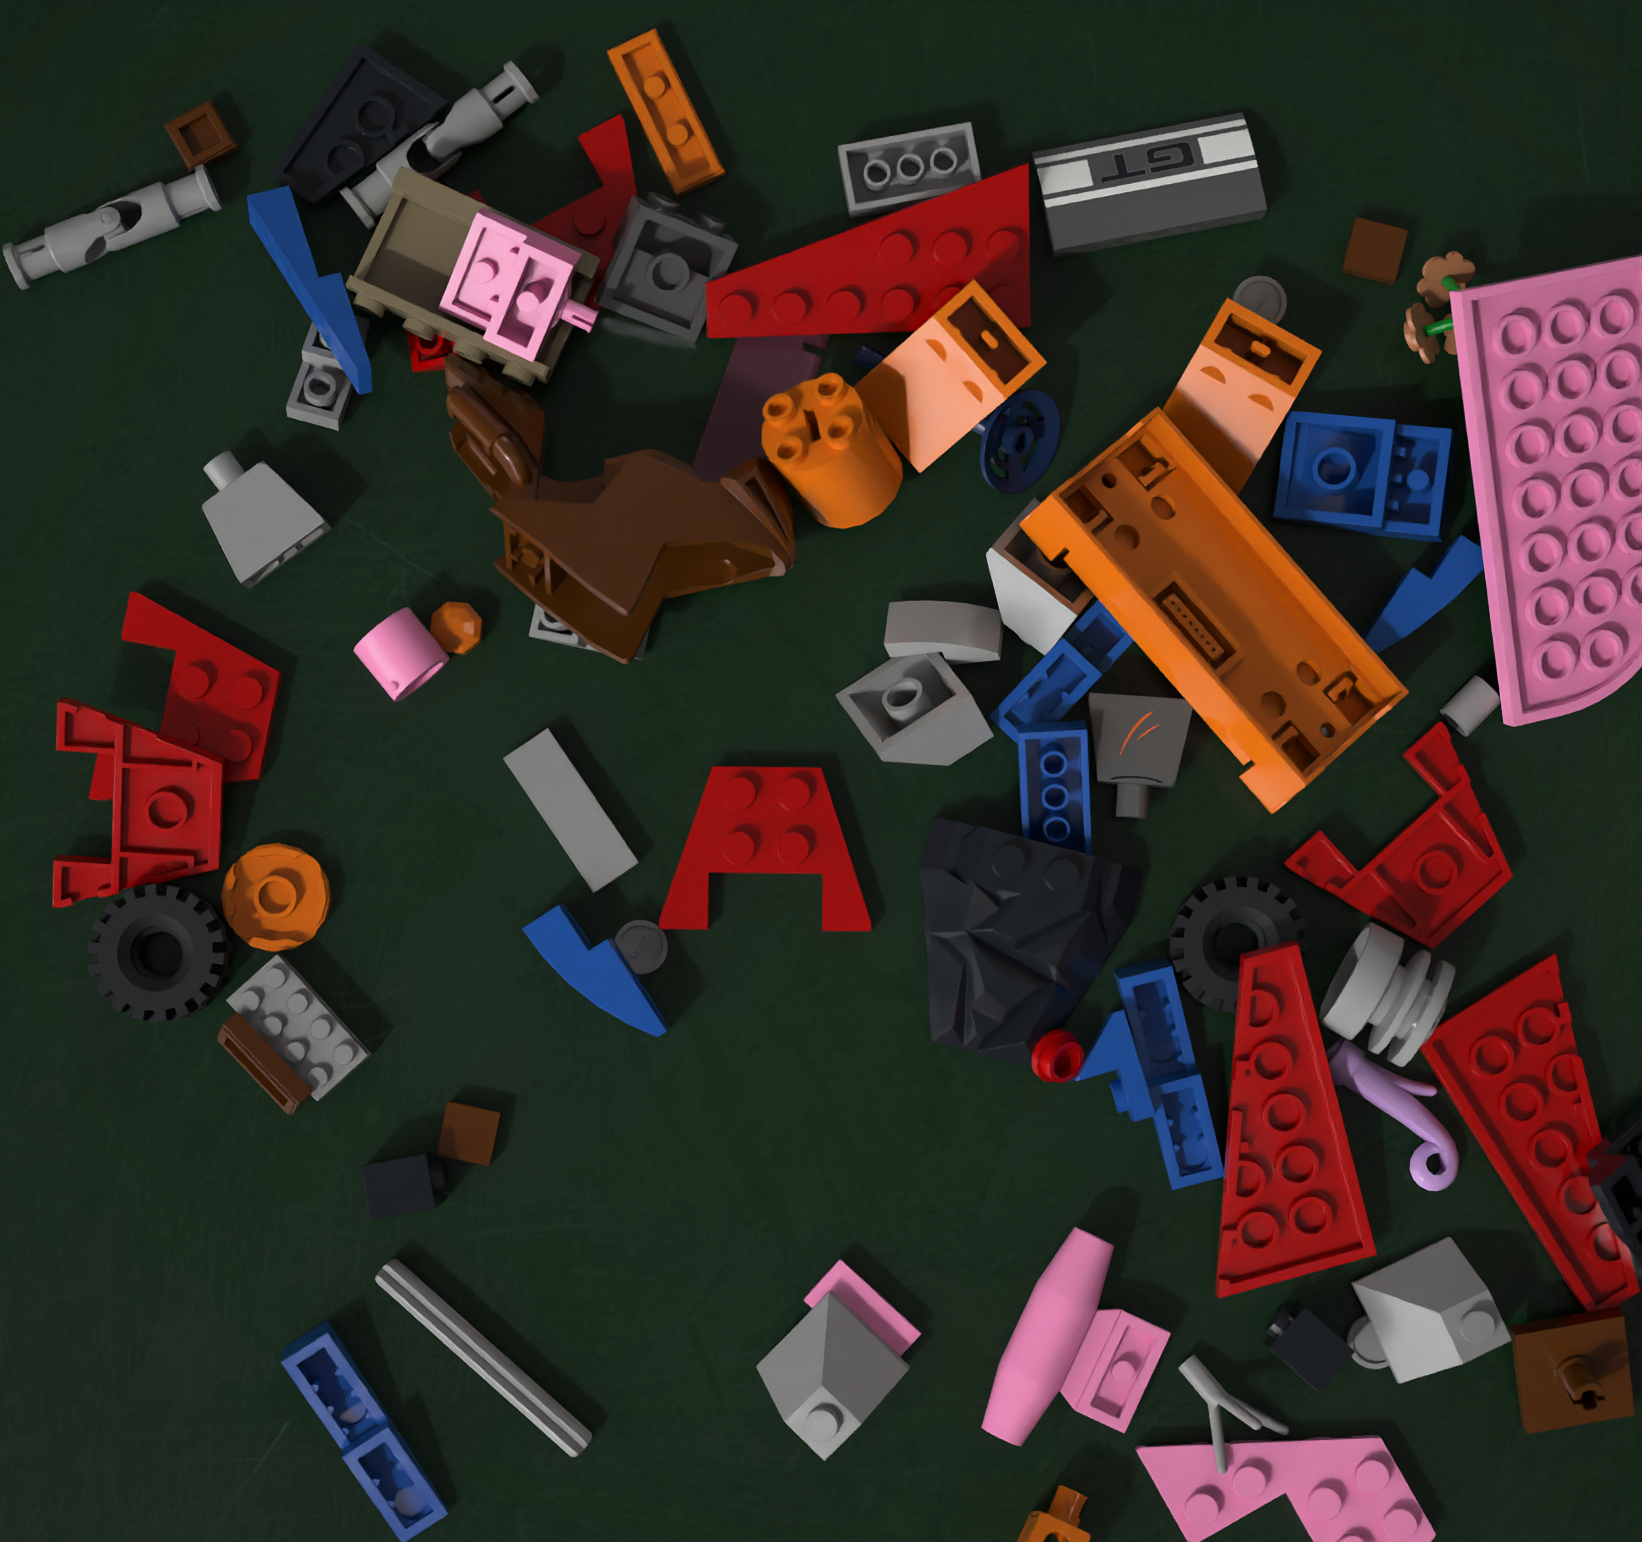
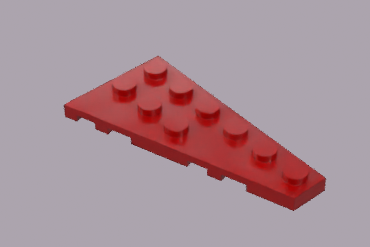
[705,162,1031,338]
[1215,940,1377,1299]
[1419,953,1640,1313]

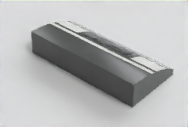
[1031,112,1267,259]

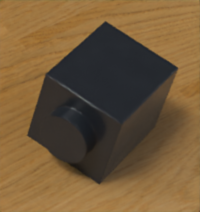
[361,1151,448,1220]
[1263,1302,1355,1393]

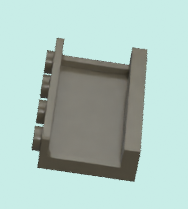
[345,166,601,387]

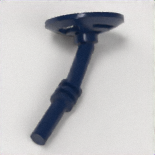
[853,342,1060,494]

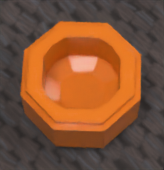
[430,601,484,655]

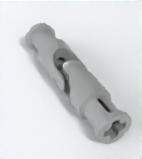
[339,60,539,230]
[2,164,222,290]

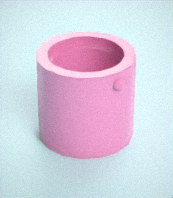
[354,607,450,702]

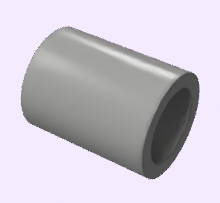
[1440,676,1501,737]

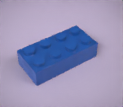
[1017,720,1092,855]

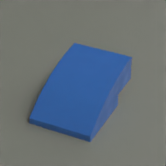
[1273,410,1456,543]

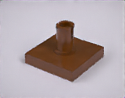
[1510,1307,1635,1434]

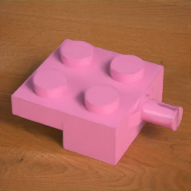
[438,207,599,362]

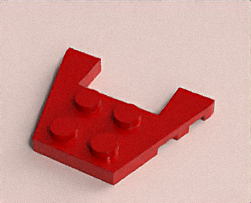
[467,114,637,311]
[88,591,283,801]
[53,697,225,908]
[1281,721,1514,950]
[659,766,871,932]

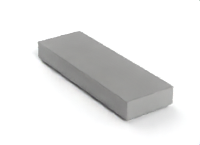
[503,728,639,893]

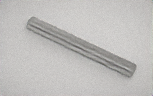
[375,1258,593,1457]

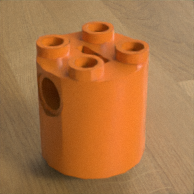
[762,373,903,529]

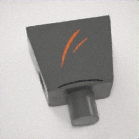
[1085,693,1193,819]

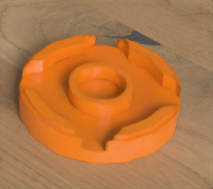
[221,843,332,952]

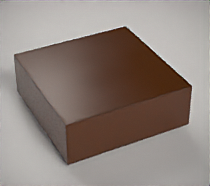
[164,99,240,174]
[1340,217,1408,285]
[436,1101,502,1166]

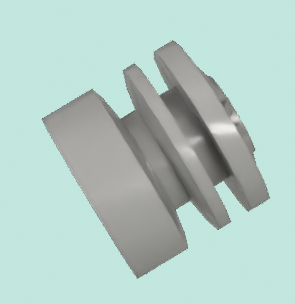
[1317,922,1455,1067]

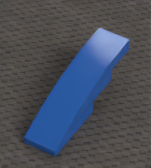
[1361,535,1484,654]
[989,600,1134,743]

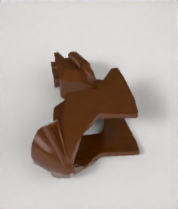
[444,353,798,664]

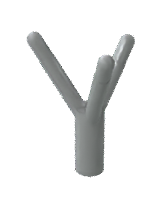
[1178,1355,1289,1474]

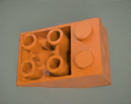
[853,280,1047,473]
[1162,298,1322,496]

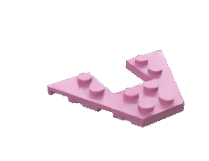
[1134,1435,1436,1542]

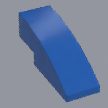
[522,903,671,1037]

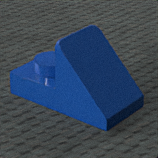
[1073,1009,1156,1122]

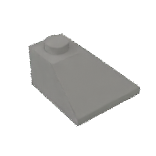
[986,498,1094,656]
[836,652,994,766]
[1351,1236,1512,1383]
[756,1290,910,1461]

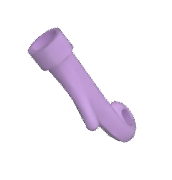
[1326,1037,1459,1191]

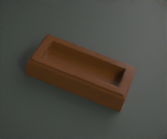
[217,1012,313,1116]

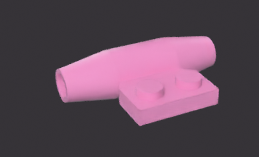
[981,1227,1171,1447]

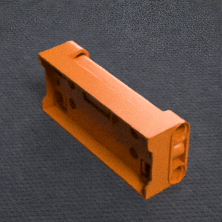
[1019,406,1409,814]

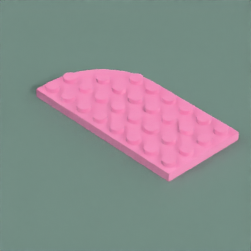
[1449,254,1642,727]

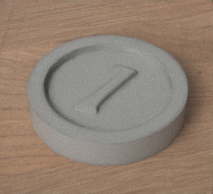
[1232,276,1287,325]
[614,920,668,974]
[1346,1314,1389,1369]

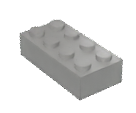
[838,122,982,219]
[226,954,372,1102]

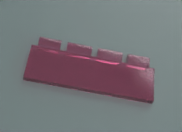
[692,334,830,482]

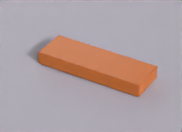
[607,28,725,198]

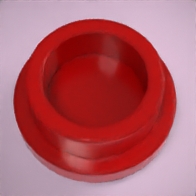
[1032,1029,1084,1083]

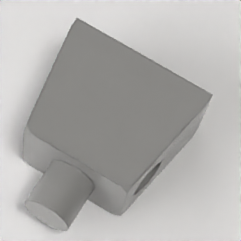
[202,451,332,589]

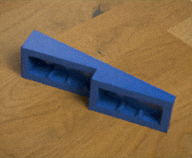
[247,186,372,395]
[1113,956,1224,1190]
[281,1320,449,1542]

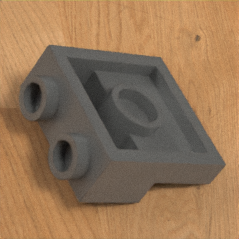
[594,192,739,343]

